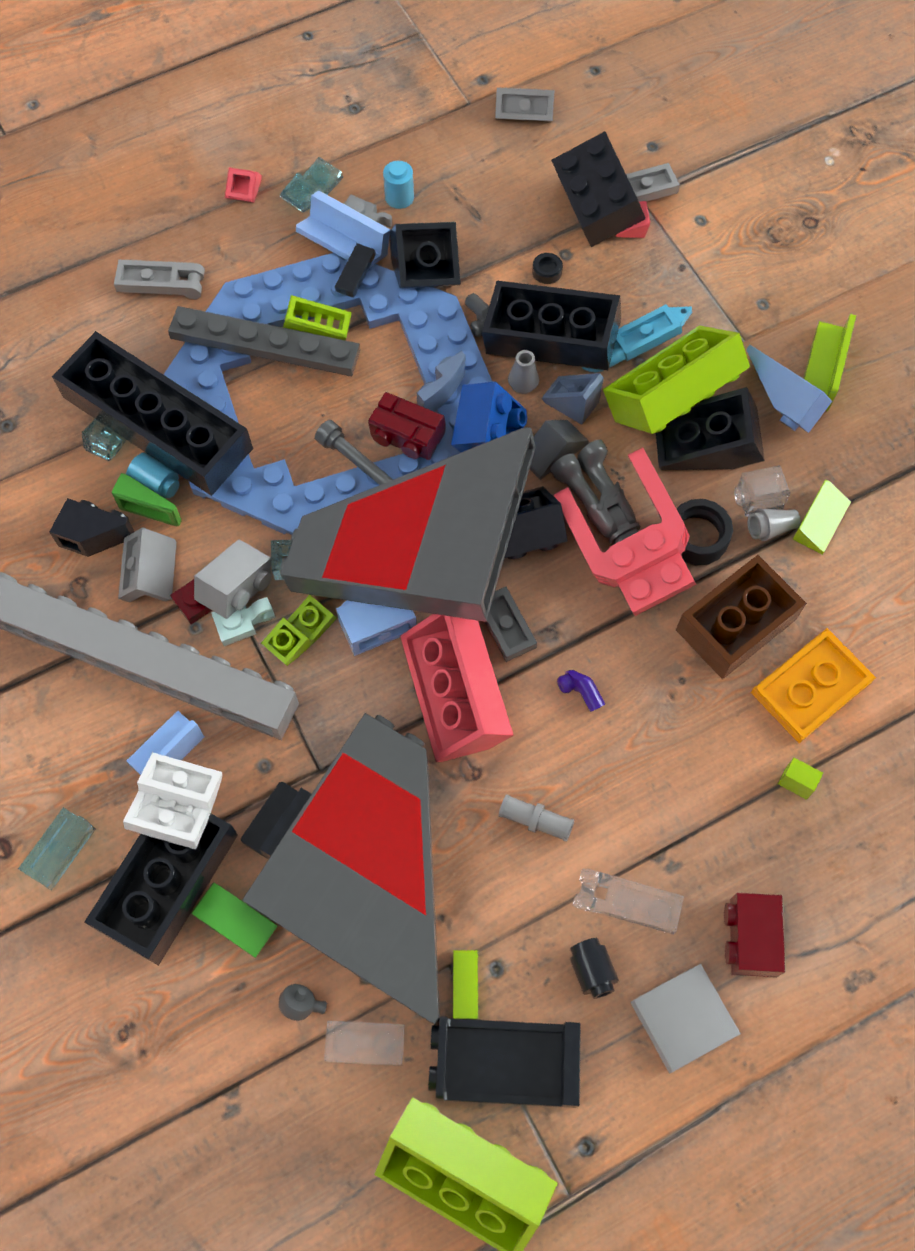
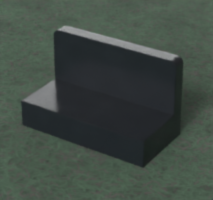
[241,782,311,860]

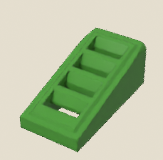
[112,473,182,526]

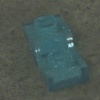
[280,157,343,213]

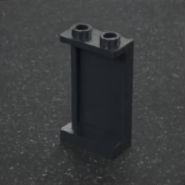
[428,1016,581,1108]

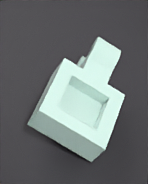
[211,597,275,646]

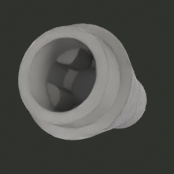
[508,350,539,394]
[747,509,801,541]

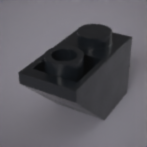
[49,498,134,557]

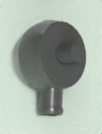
[278,984,327,1021]

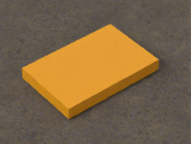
[750,628,876,744]

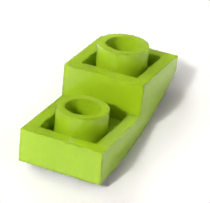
[261,595,337,666]

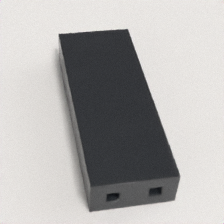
[335,243,376,298]

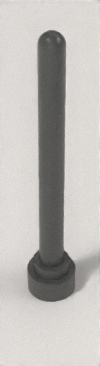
[315,420,393,485]

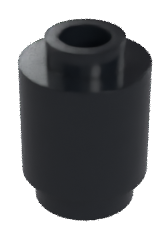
[570,938,619,999]

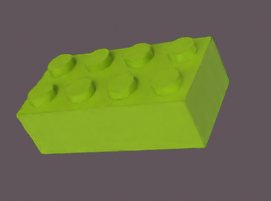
[602,325,750,434]
[374,1097,558,1251]

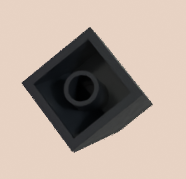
[389,222,461,288]
[505,486,568,559]

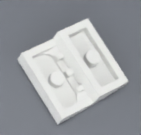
[123,752,223,850]

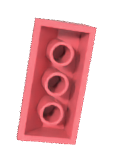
[400,614,514,762]

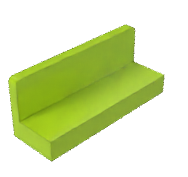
[803,314,856,412]

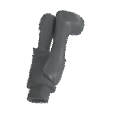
[550,440,641,545]

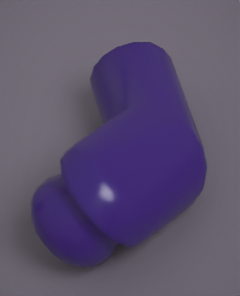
[557,670,605,712]

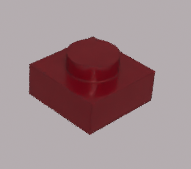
[170,579,212,625]

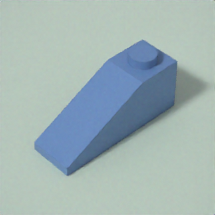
[746,345,832,433]

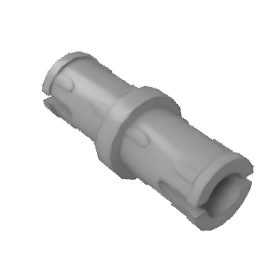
[499,794,575,842]

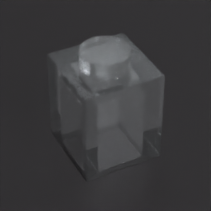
[734,465,791,517]

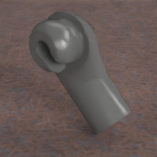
[465,293,489,337]

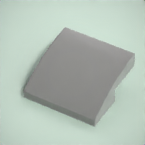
[630,964,741,1074]

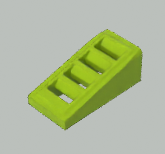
[283,295,352,340]

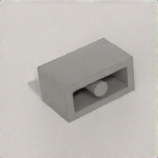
[194,539,272,619]

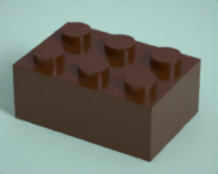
[676,555,807,680]

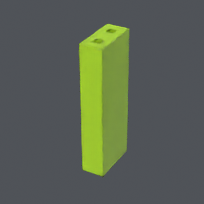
[453,950,478,1020]

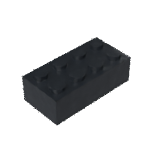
[482,280,621,371]
[84,813,238,966]

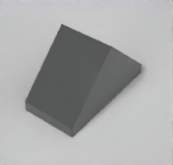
[530,420,589,480]

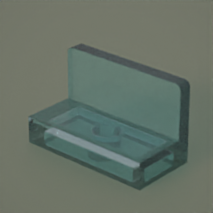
[18,807,96,891]

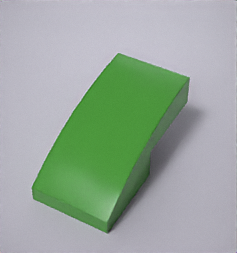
[191,882,277,958]

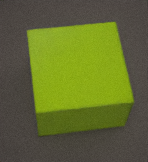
[778,757,823,800]

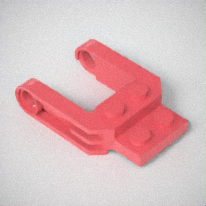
[554,447,696,616]

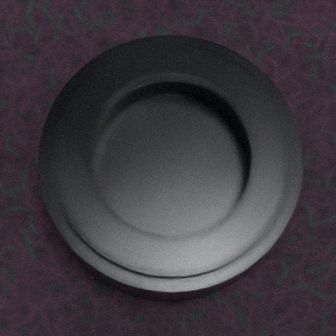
[532,253,563,284]

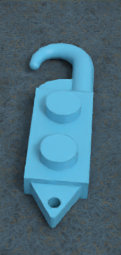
[582,304,692,372]

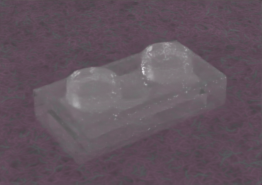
[324,1021,405,1066]

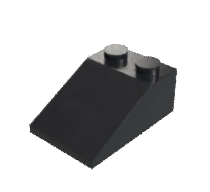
[656,387,765,470]

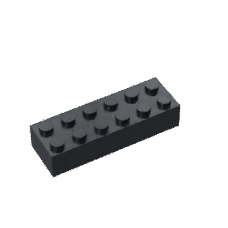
[52,331,253,496]

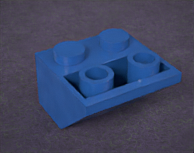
[451,381,527,452]

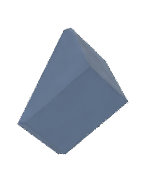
[541,373,604,425]

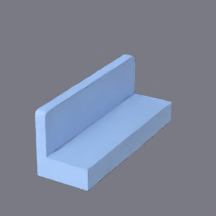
[296,191,390,268]

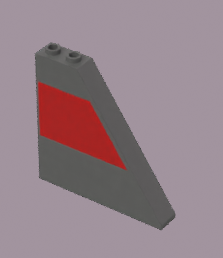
[280,427,536,622]
[242,713,440,1025]

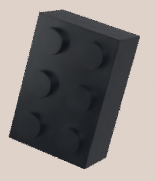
[551,131,645,247]

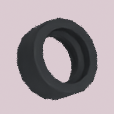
[677,499,733,565]

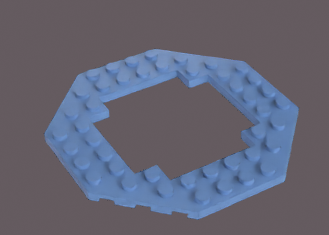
[164,253,492,535]

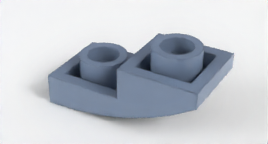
[417,351,465,412]

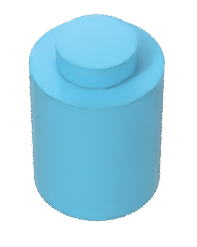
[383,161,414,209]
[126,452,179,499]

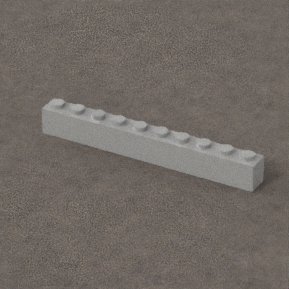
[0,572,299,741]

